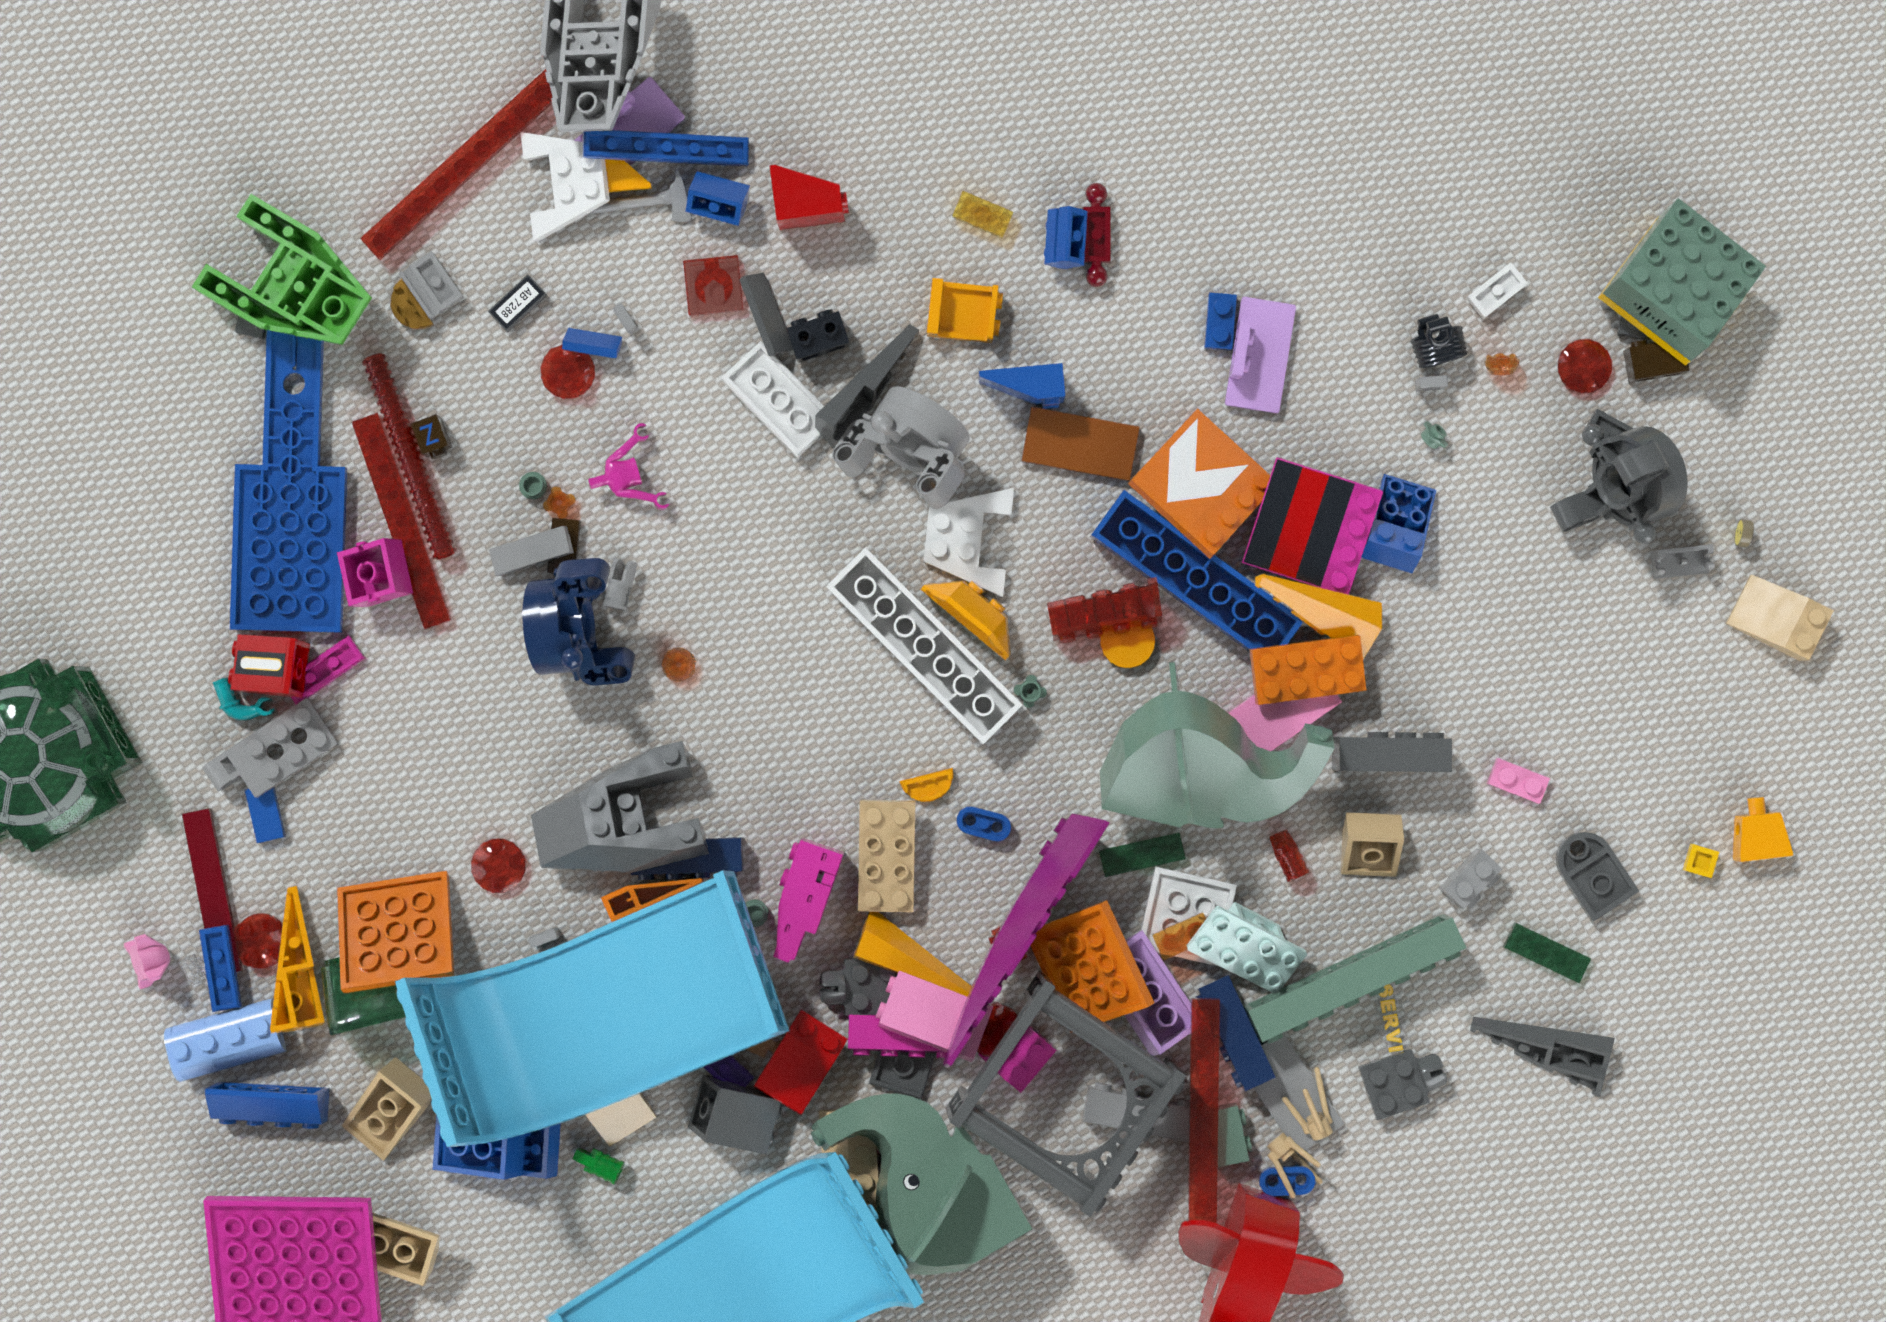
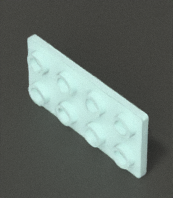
[1187,902,1307,993]

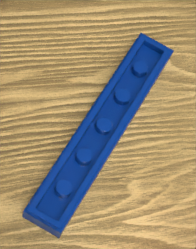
[582,130,749,167]

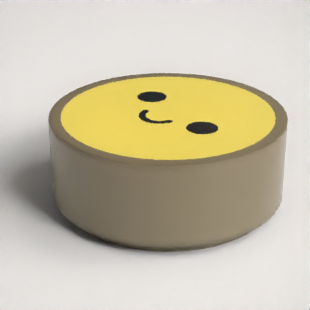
[1735,519,1754,548]

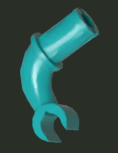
[213,677,276,721]

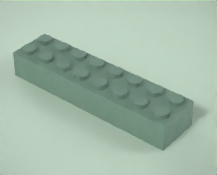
[1243,914,1466,1043]

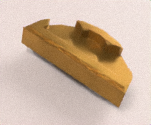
[390,278,434,329]

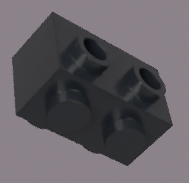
[786,309,850,363]

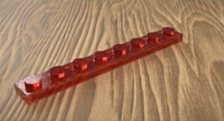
[352,413,452,630]
[1188,998,1220,1223]

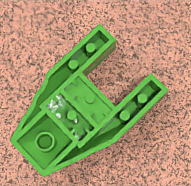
[192,194,372,345]

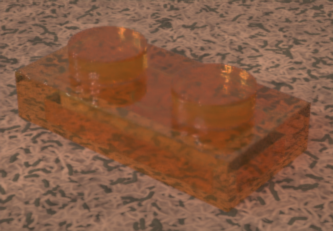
[1151,912,1206,961]

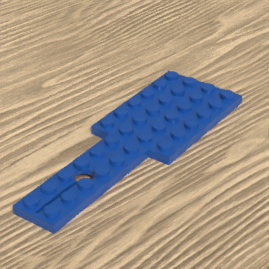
[230,330,347,633]

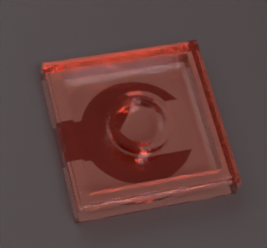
[683,255,744,316]

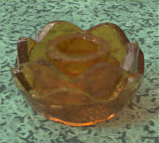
[1484,353,1520,375]
[662,647,696,682]

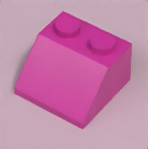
[978,1011,1057,1093]

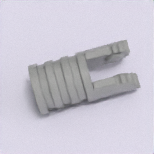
[602,558,637,611]

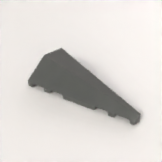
[1470,1017,1615,1097]

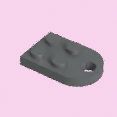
[1556,832,1639,922]

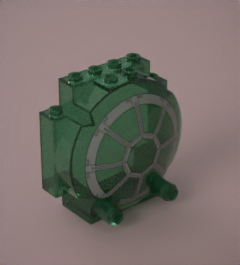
[0,658,143,853]

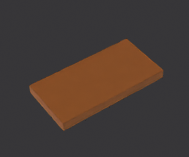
[1021,407,1140,481]

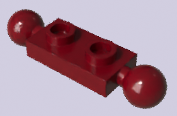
[1082,183,1111,287]

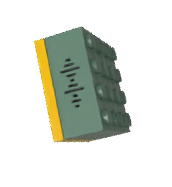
[1598,198,1766,366]

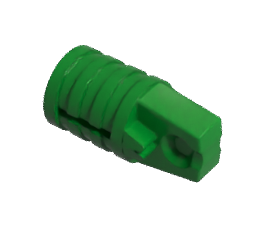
[572,1148,625,1185]

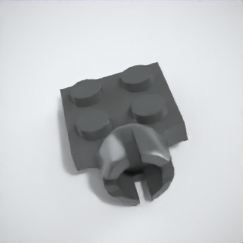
[819,959,897,1015]
[1358,1049,1447,1120]

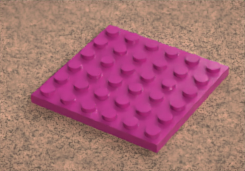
[203,1196,382,1322]

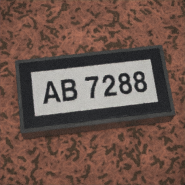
[488,274,548,332]

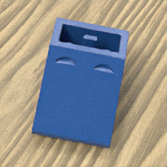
[1361,474,1437,574]

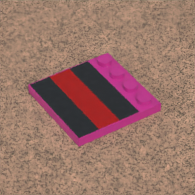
[1242,457,1383,595]

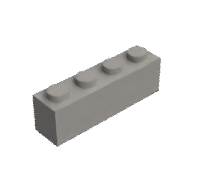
[1082,1082,1199,1143]

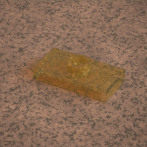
[952,191,1013,239]

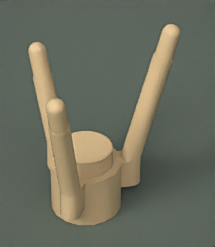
[1282,1067,1333,1141]
[1267,1132,1323,1199]

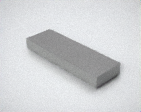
[489,526,574,576]

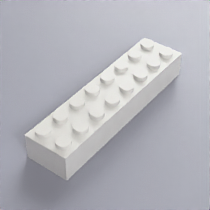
[826,547,1022,744]

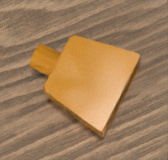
[1733,797,1793,862]

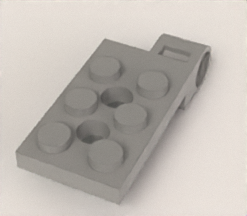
[202,698,338,798]

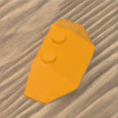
[920,580,1011,661]

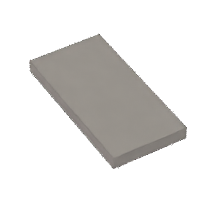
[1253,1033,1344,1155]

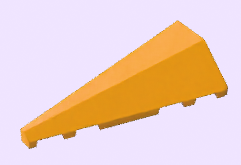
[1255,574,1382,660]
[853,912,972,997]

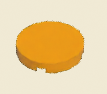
[1100,613,1155,668]

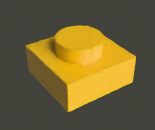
[1682,844,1719,878]

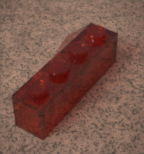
[1047,577,1162,643]

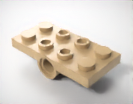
[858,800,915,912]

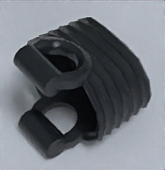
[1410,314,1467,368]

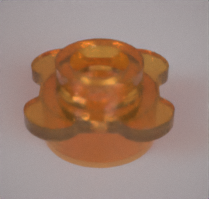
[543,486,576,519]

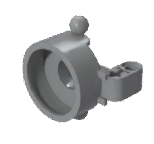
[832,387,970,509]

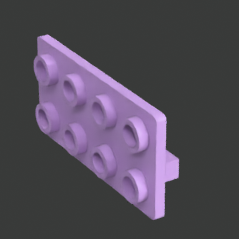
[574,77,685,166]
[1225,297,1296,414]

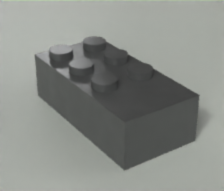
[1332,732,1452,772]

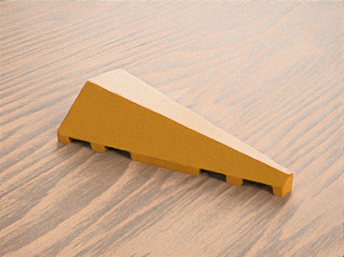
[270,886,325,1034]

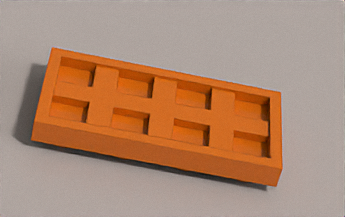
[1249,635,1366,705]

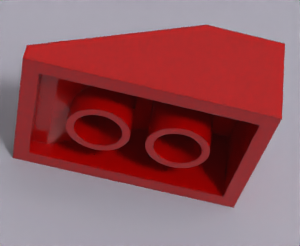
[754,1010,848,1115]

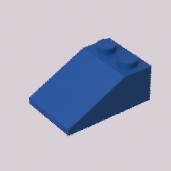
[978,363,1066,409]

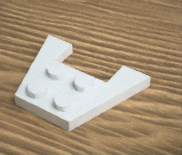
[520,132,610,242]
[924,488,1014,597]

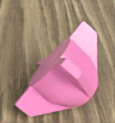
[124,934,170,989]

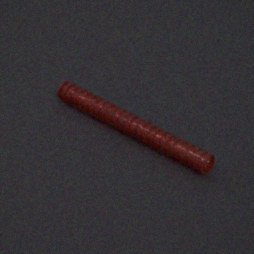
[362,353,457,560]

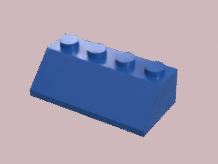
[205,1082,330,1129]

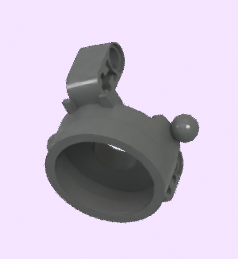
[1550,424,1688,544]

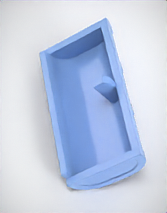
[164,998,287,1082]

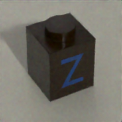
[411,414,453,459]

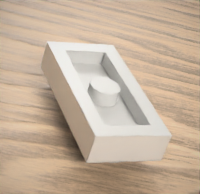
[1466,262,1528,319]

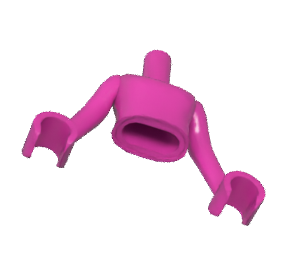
[588,423,670,510]

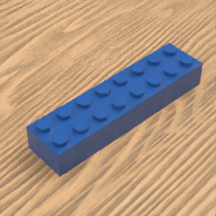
[1090,490,1303,652]

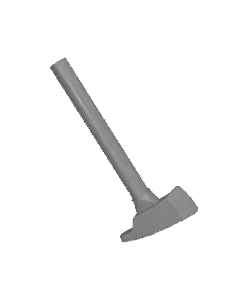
[584,168,692,222]

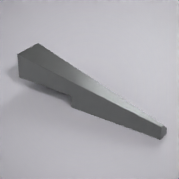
[815,324,919,449]

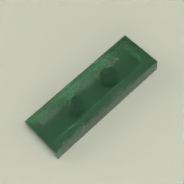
[1099,832,1186,877]
[1503,922,1591,984]

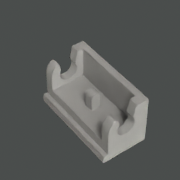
[1650,544,1715,579]

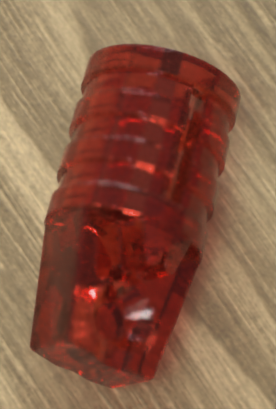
[1269,829,1310,882]

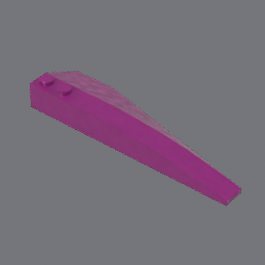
[943,814,1109,1068]

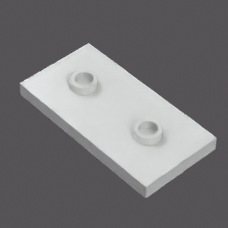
[721,341,824,458]

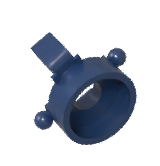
[522,558,635,686]

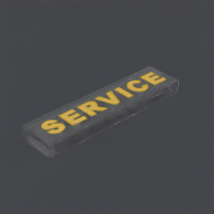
[1372,982,1410,1058]

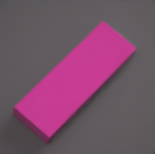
[291,635,366,705]

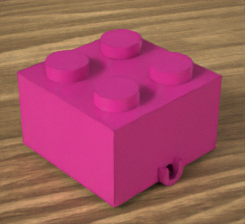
[337,538,413,607]

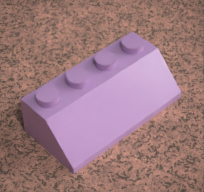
[1124,930,1204,1055]

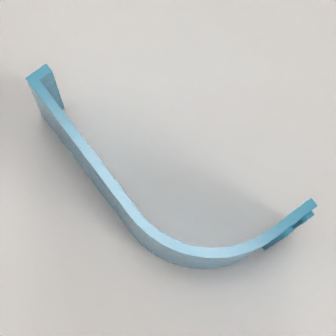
[395,870,789,1147]
[545,1152,924,1322]

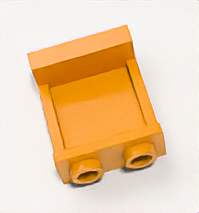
[927,278,1003,343]

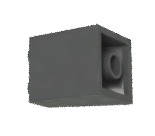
[688,1074,782,1154]

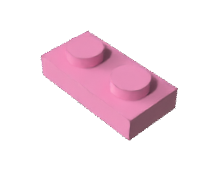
[1486,758,1550,804]

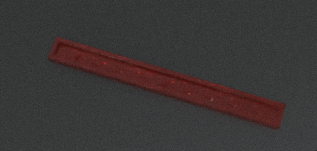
[360,69,553,261]

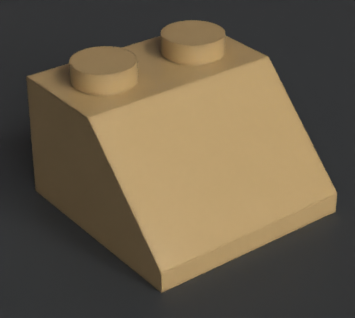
[1341,812,1404,877]

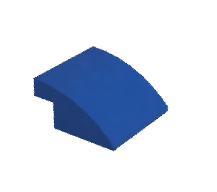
[432,1114,561,1180]

